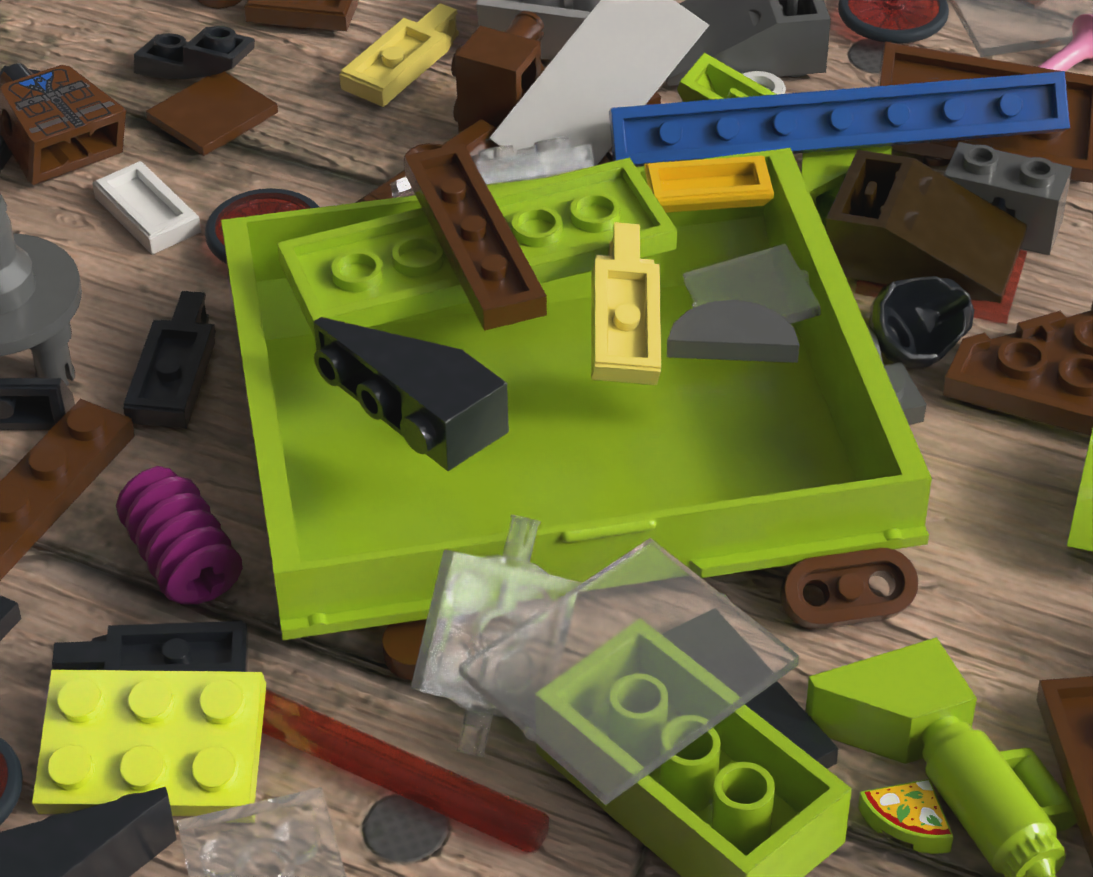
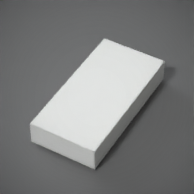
[92,161,201,255]

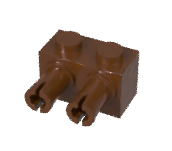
[451,11,544,161]

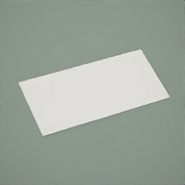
[490,0,709,178]

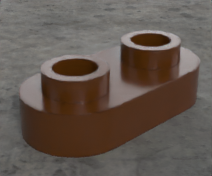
[780,548,918,629]

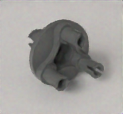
[0,193,82,386]

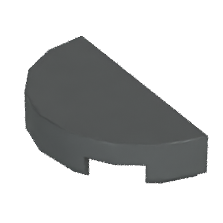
[667,300,799,363]

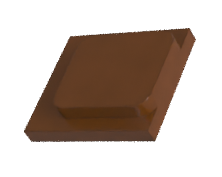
[146,72,278,156]

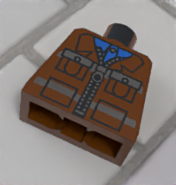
[0,63,126,185]

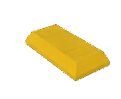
[644,155,774,213]

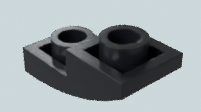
[134,26,255,79]

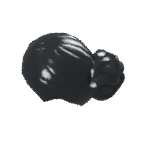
[869,276,974,369]

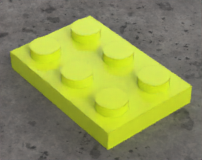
[32,670,266,817]

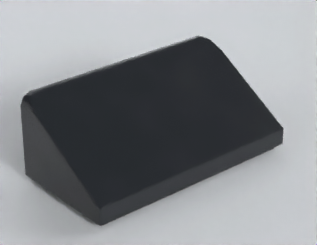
[0,378,75,430]

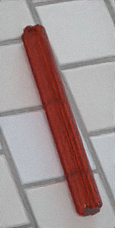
[262,689,549,853]

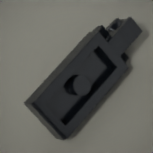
[123,291,216,429]
[52,621,248,672]

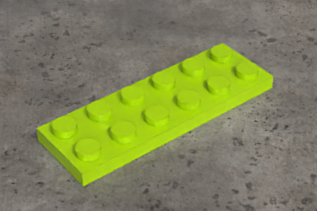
[277,157,677,338]

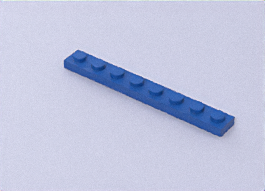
[609,71,1070,167]

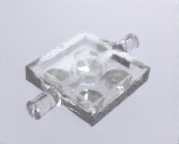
[411,514,581,757]

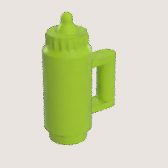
[922,722,1077,877]

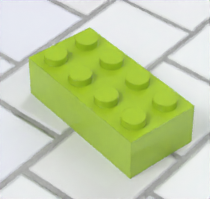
[535,623,852,877]

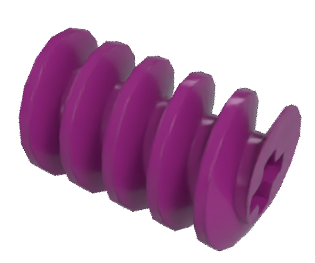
[116,466,243,605]

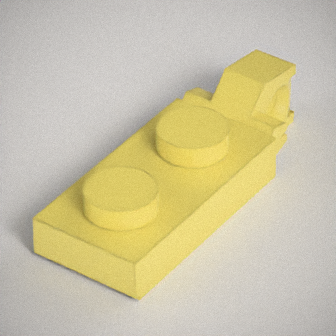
[339,3,459,107]
[591,222,661,385]

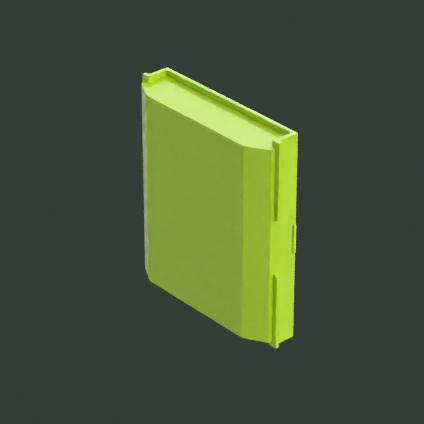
[221,148,932,640]

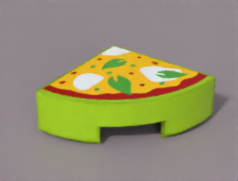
[858,779,953,854]

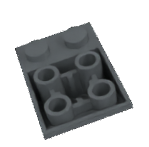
[666,0,831,86]

